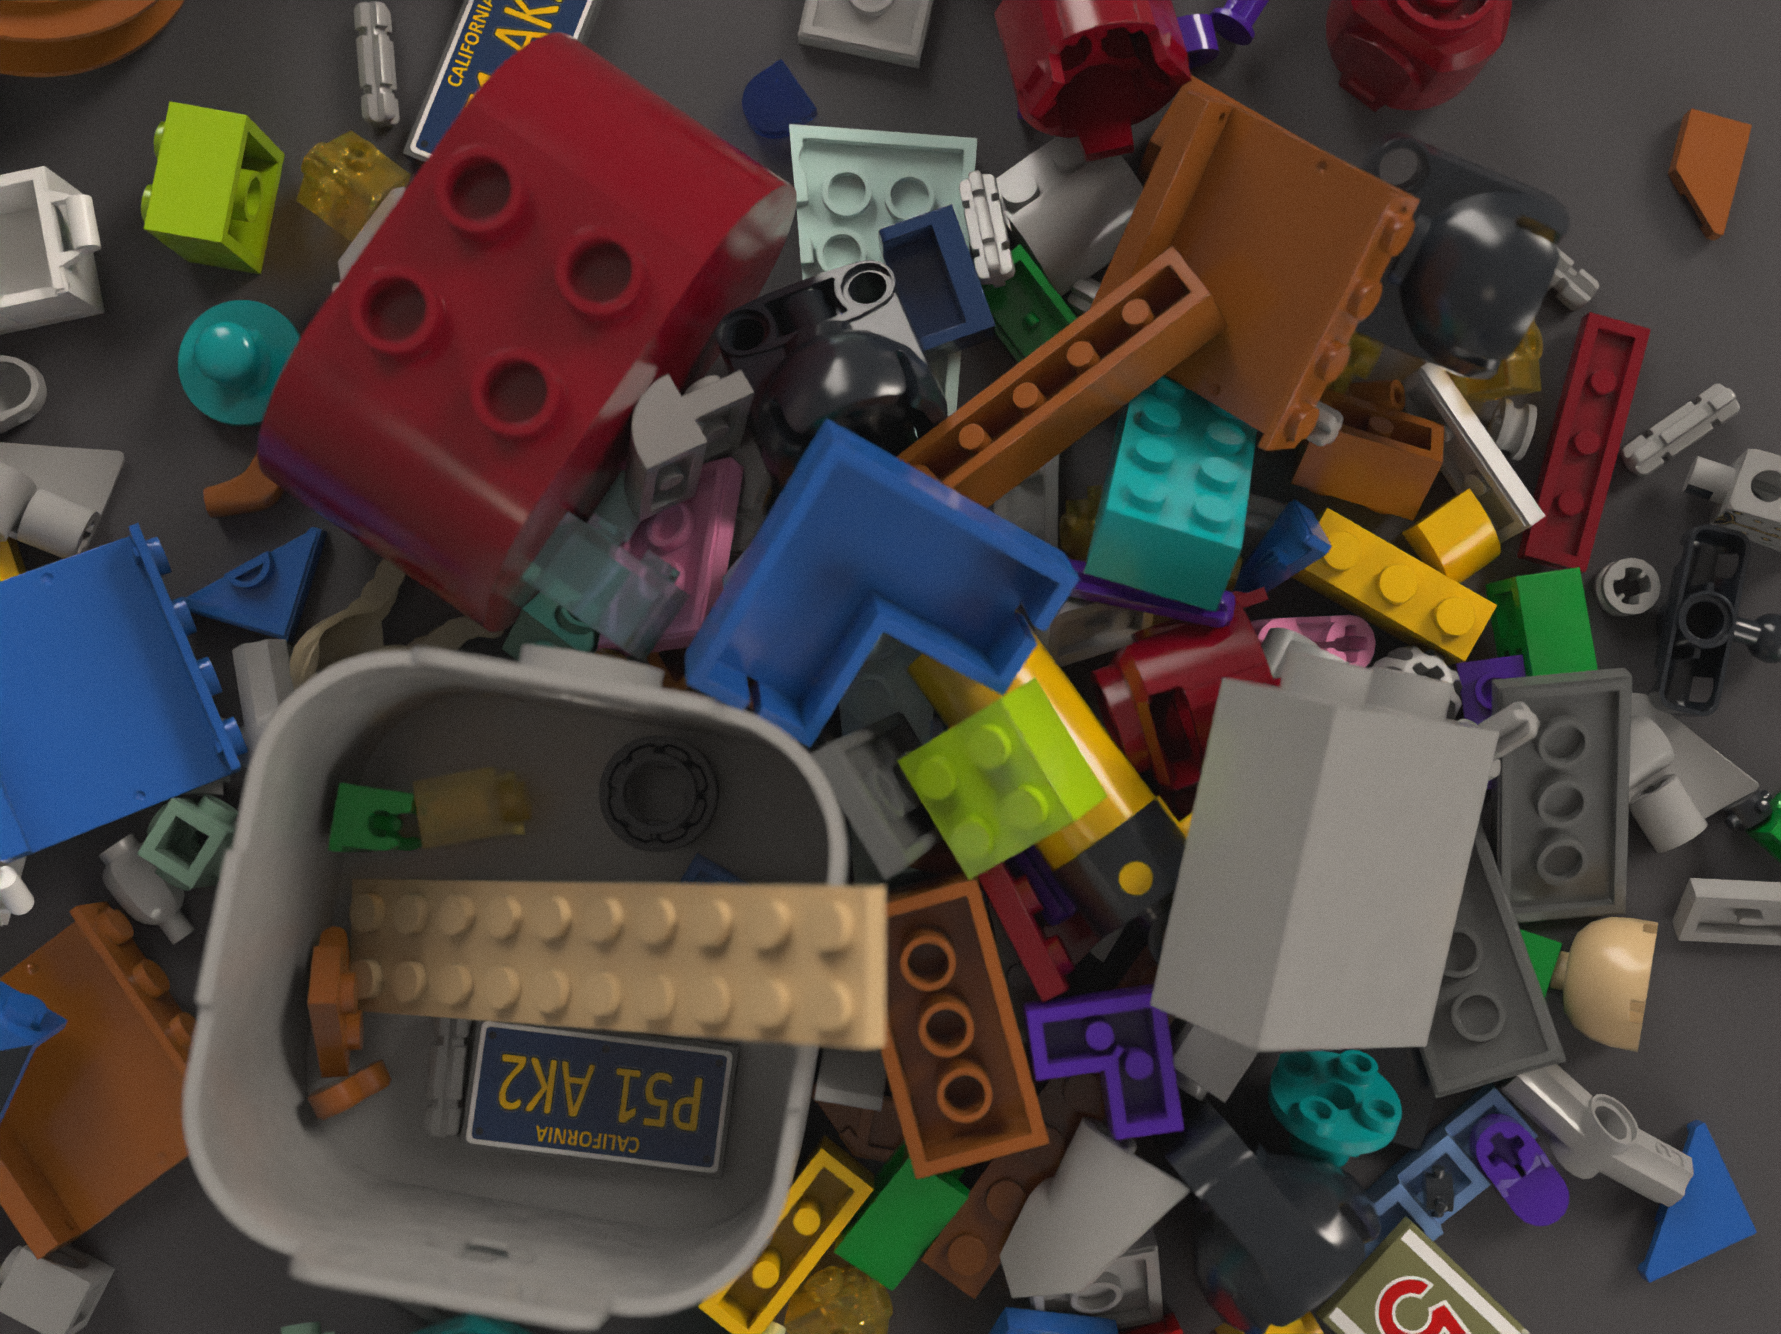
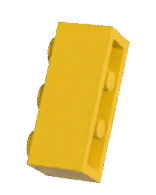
[1292,507,1497,666]
[698,1135,875,1334]

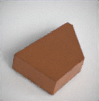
[1668,108,1752,241]
[811,1081,905,1162]

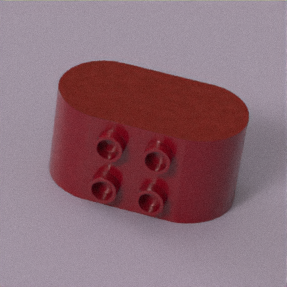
[257,32,797,632]

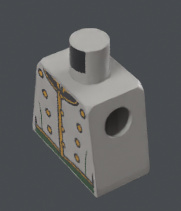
[1683,448,1781,552]

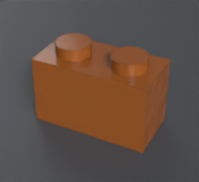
[1291,389,1444,521]

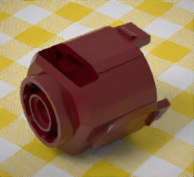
[994,0,1192,162]
[1326,0,1512,112]
[1091,587,1282,794]

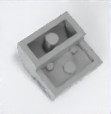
[996,137,1143,297]
[624,370,754,522]

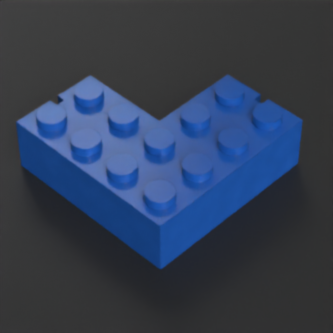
[685,418,1080,747]

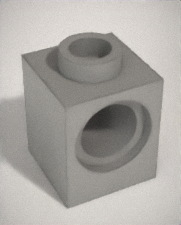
[0,1245,116,1334]

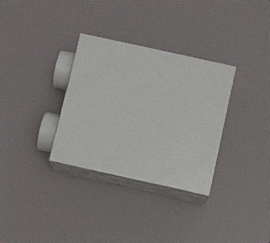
[1150,651,1499,1051]

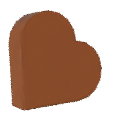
[307,1059,392,1120]

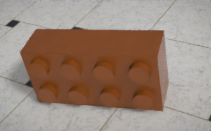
[880,870,1049,1179]

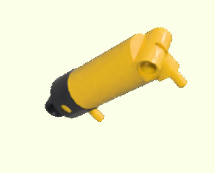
[906,609,1193,965]

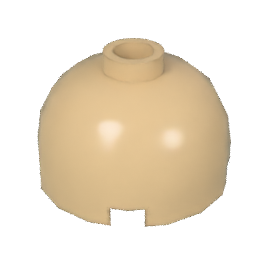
[1550,917,1658,1052]

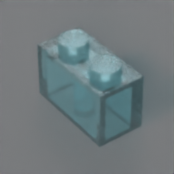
[521,511,690,661]

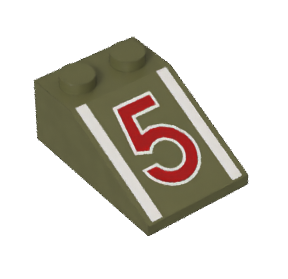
[1316,1216,1530,1334]

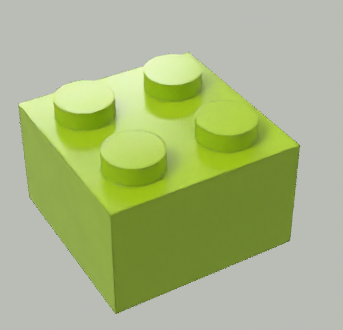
[141,101,285,275]
[897,677,1107,880]

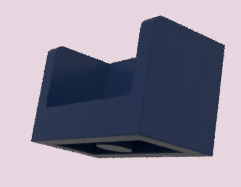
[878,204,996,361]

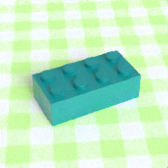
[1084,375,1257,612]

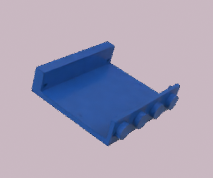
[0,523,248,864]

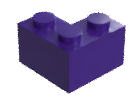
[1022,984,1184,1140]

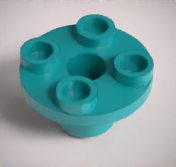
[178,300,301,427]
[1267,1050,1402,1167]

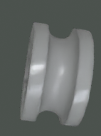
[1487,398,1537,461]
[1593,557,1661,617]

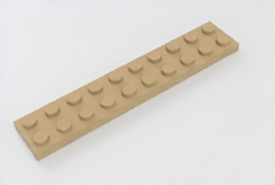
[349,879,885,1049]

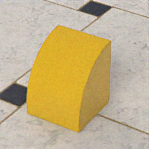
[1402,488,1501,584]

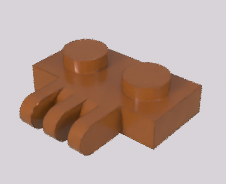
[308,926,364,1078]

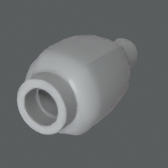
[99,833,195,945]

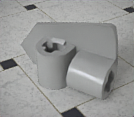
[0,442,125,559]
[1629,693,1759,853]
[999,1117,1189,1298]

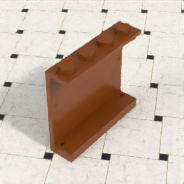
[1090,90,1420,451]
[0,901,197,1260]

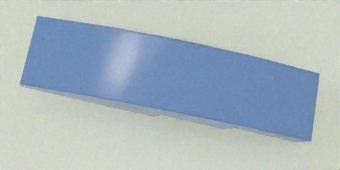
[1328,1082,1538,1299]

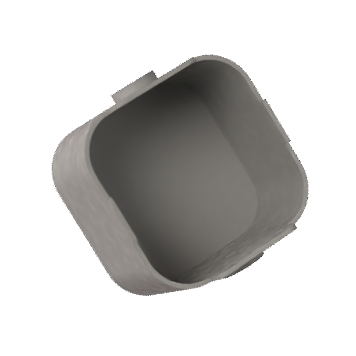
[183,645,852,1329]

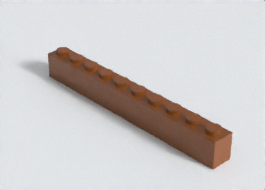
[644,246,1228,706]

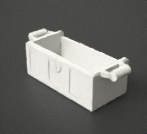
[0,166,105,335]

